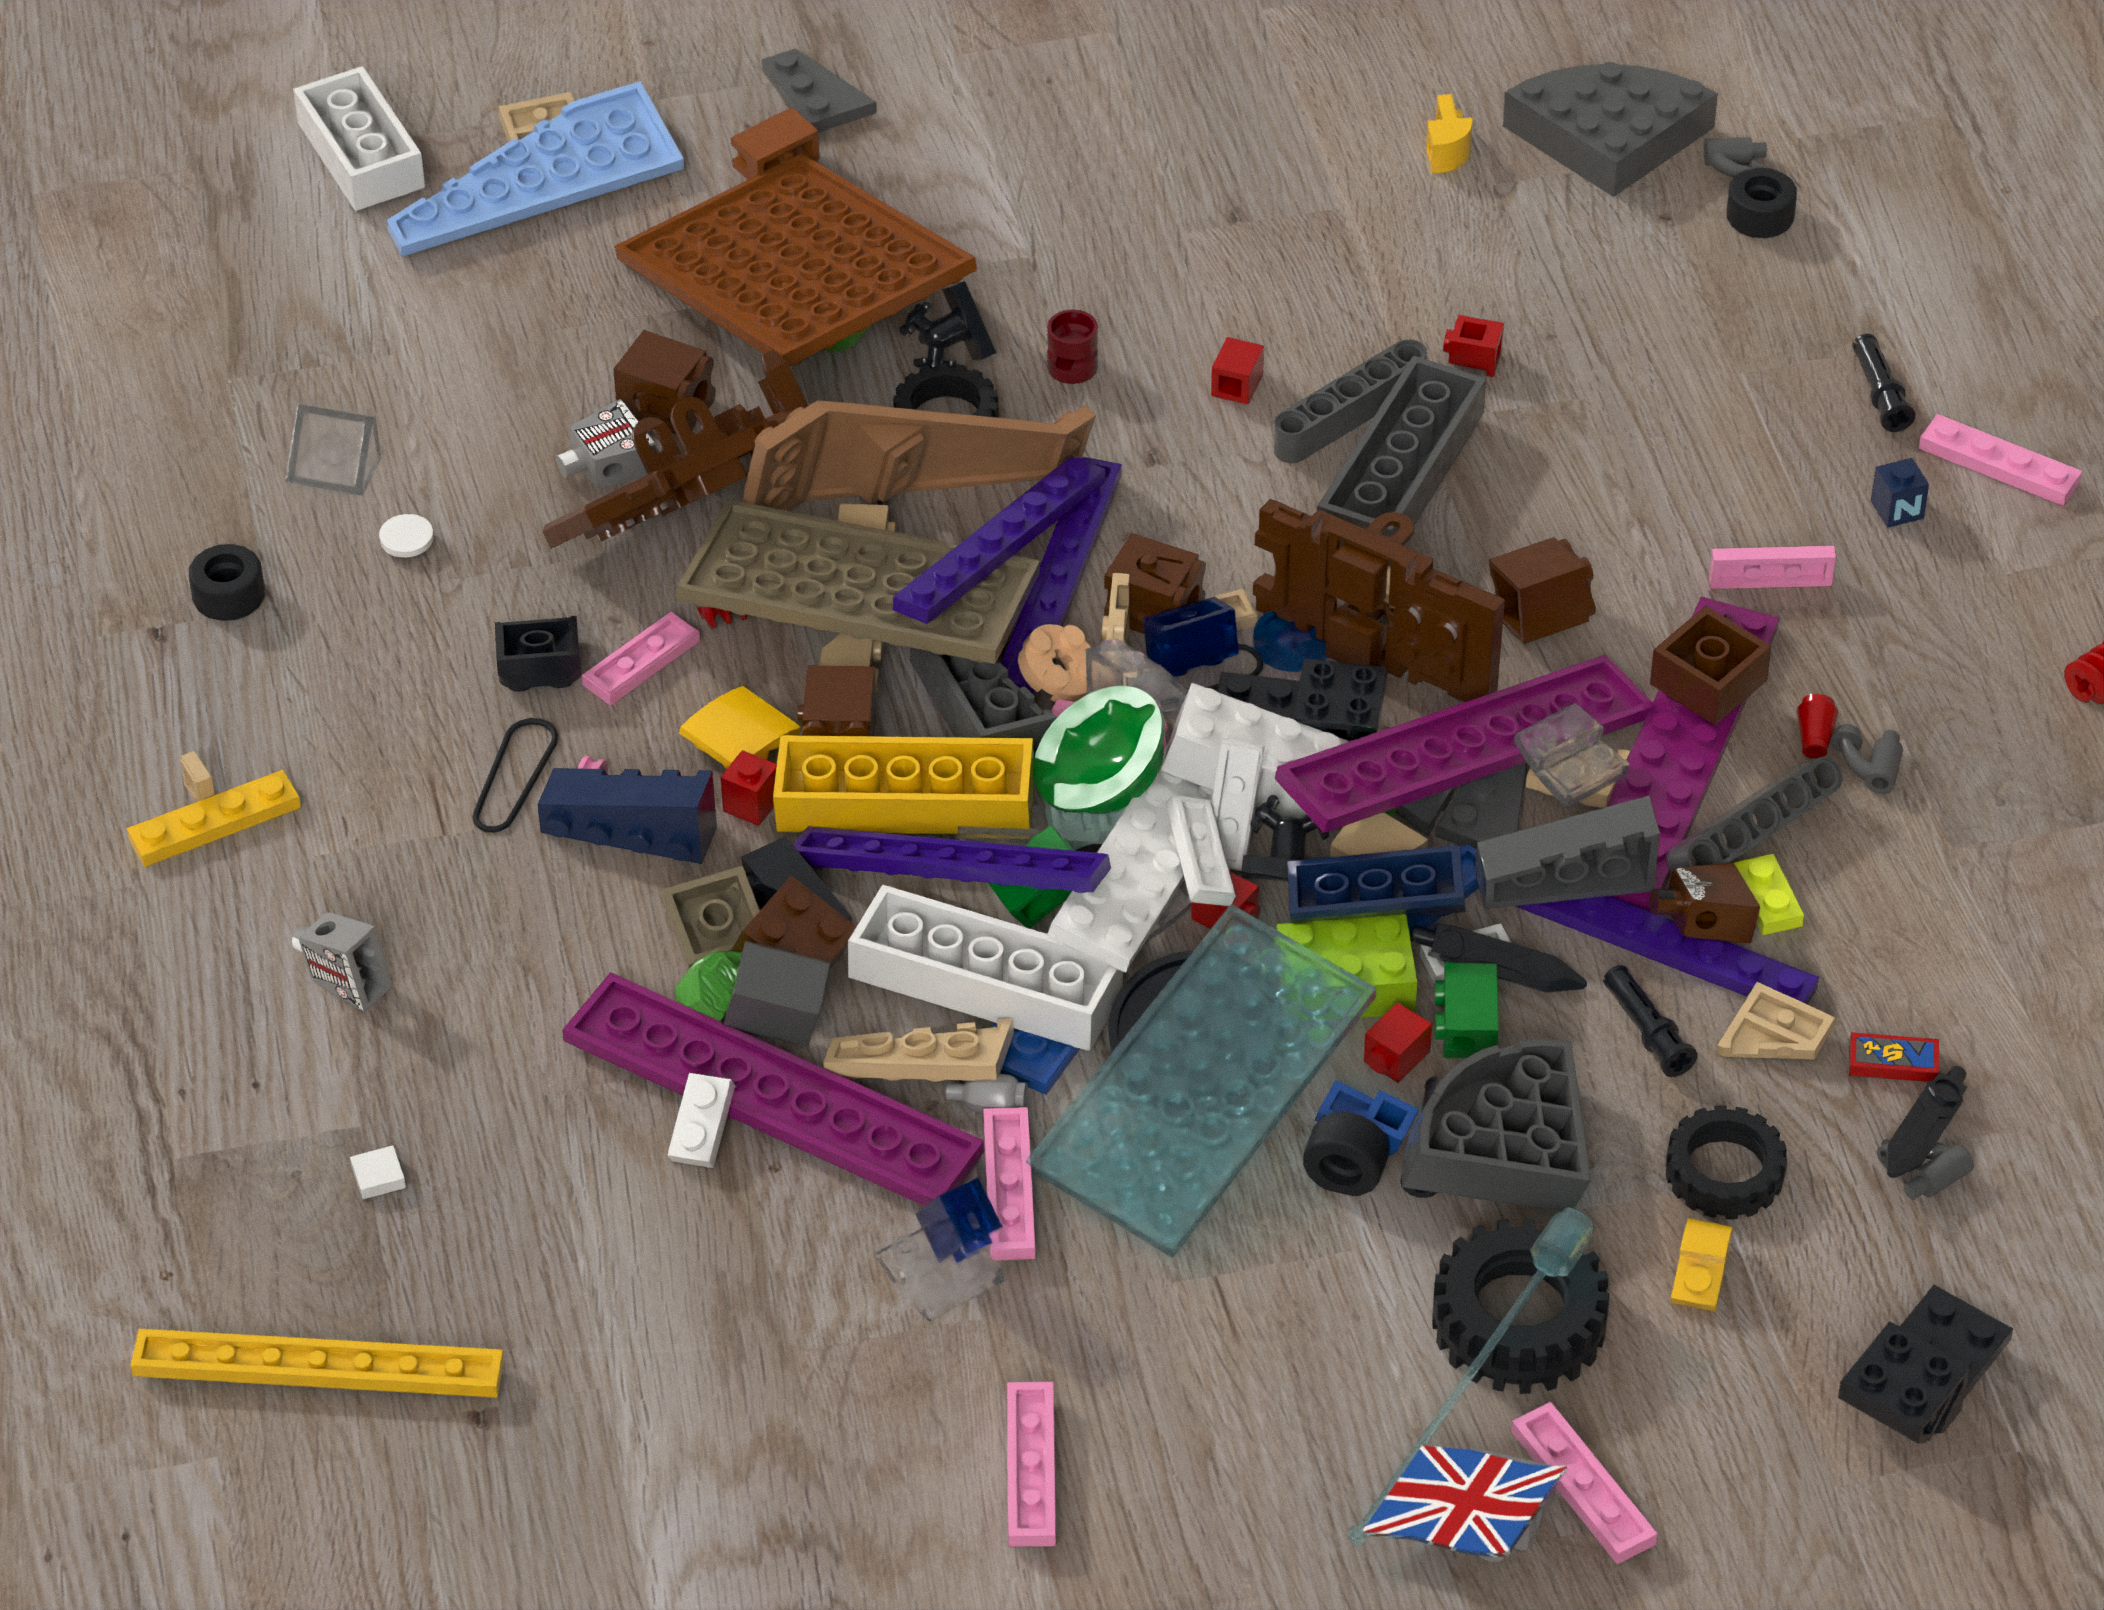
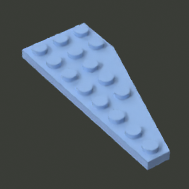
[387,81,684,257]

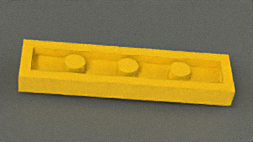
[126,770,301,867]

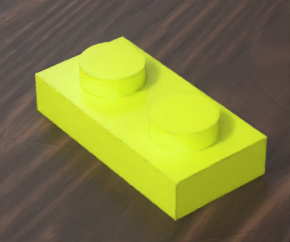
[1733,854,1804,936]

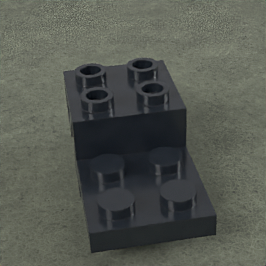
[1217,658,1387,742]
[1838,1285,2013,1444]

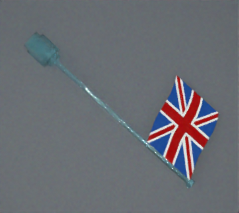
[1346,1207,1594,1557]

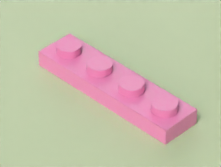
[1918,414,2082,506]
[983,1107,1035,1261]
[1007,1382,1056,1547]
[1511,1401,1658,1565]

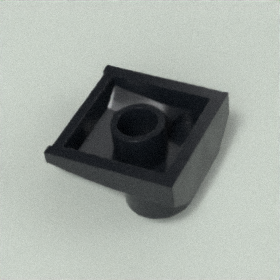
[495,616,581,692]

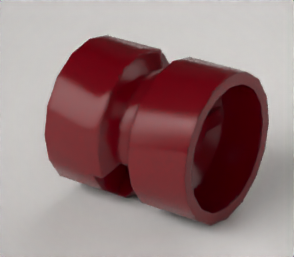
[1047,309,1098,384]

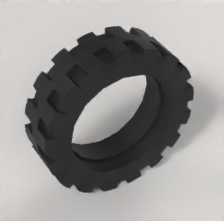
[893,363,999,418]
[1665,1105,1787,1219]

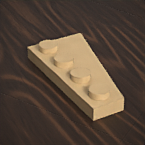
[823,1018,1014,1082]

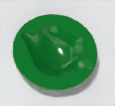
[1033,686,1165,814]

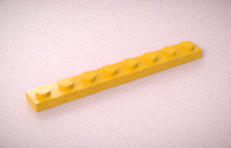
[130,1328,504,1398]

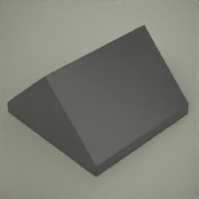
[723,941,830,1047]

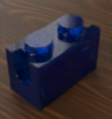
[1143,596,1239,677]
[915,1178,1003,1264]

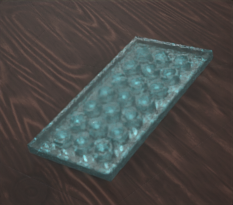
[1026,904,1376,1258]

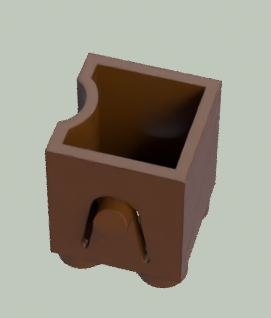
[613,330,716,435]
[1104,533,1206,643]
[1489,537,1596,644]
[798,665,876,736]

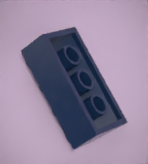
[1287,845,1466,923]

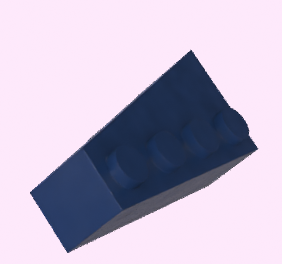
[537,768,717,864]

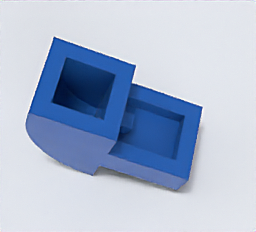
[1315,1080,1419,1156]

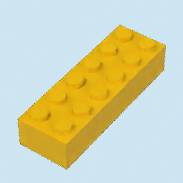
[773,735,1034,835]

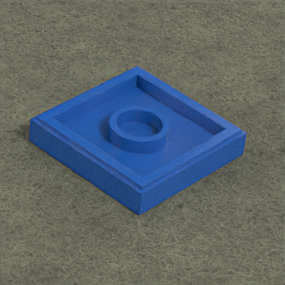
[991,1022,1080,1095]

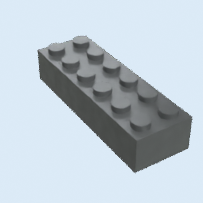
[1317,355,1486,565]

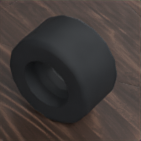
[1726,167,1797,238]
[189,544,265,621]
[1303,1112,1390,1196]

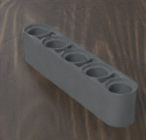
[1273,339,1427,463]
[1667,757,1843,875]

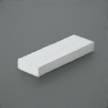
[1211,738,1265,871]
[1166,795,1236,906]

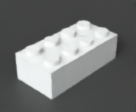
[293,66,425,211]
[1161,683,1349,818]

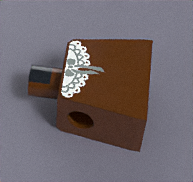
[1649,863,1760,943]

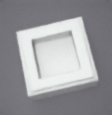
[350,1145,406,1200]

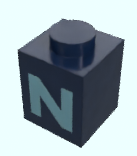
[1871,458,1929,528]

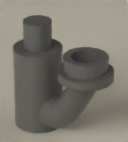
[1704,137,1767,177]
[1831,724,1903,794]
[1877,1137,1974,1200]

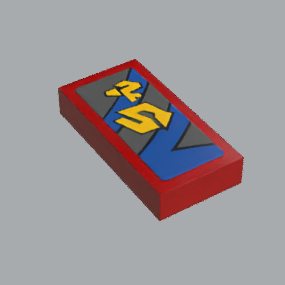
[1849,1032,1939,1082]

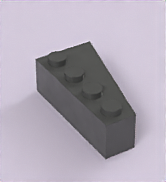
[909,648,1057,757]
[1475,796,1660,909]

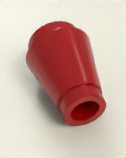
[1797,694,1838,759]

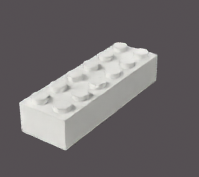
[848,885,1123,1051]

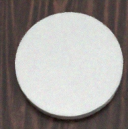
[379,514,434,558]

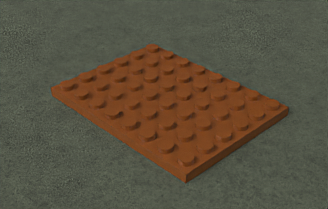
[614,153,977,367]

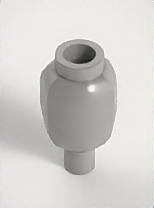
[946,1074,1028,1114]

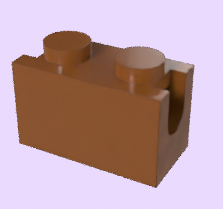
[731,107,820,180]

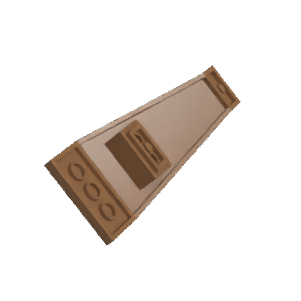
[742,400,1096,511]

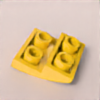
[679,686,801,769]

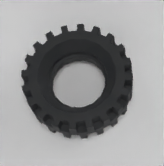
[1432,1218,1610,1394]

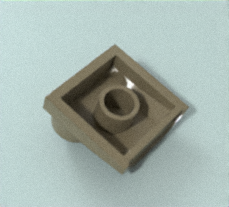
[660,865,760,968]

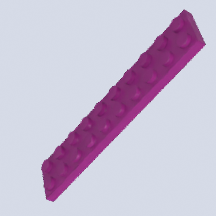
[1606,596,1779,912]
[1274,655,1656,833]
[562,972,984,1213]

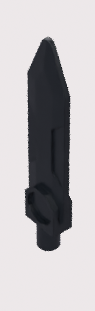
[1410,923,1587,993]
[1887,1066,1967,1178]

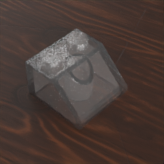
[1086,639,1189,713]

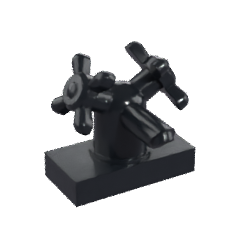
[899,281,996,369]
[1241,794,1330,882]

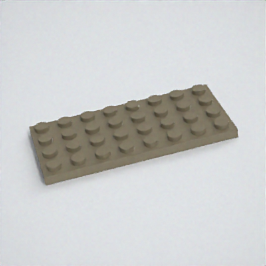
[676,499,1040,664]

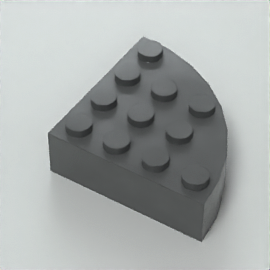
[1503,62,1718,197]
[1402,1039,1591,1213]

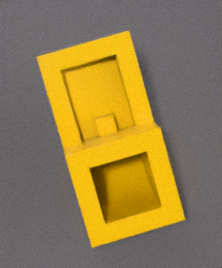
[1426,94,1473,174]
[1671,1218,1733,1312]

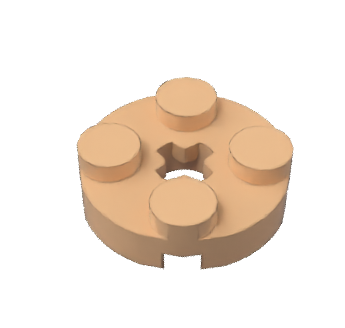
[1018,624,1102,702]

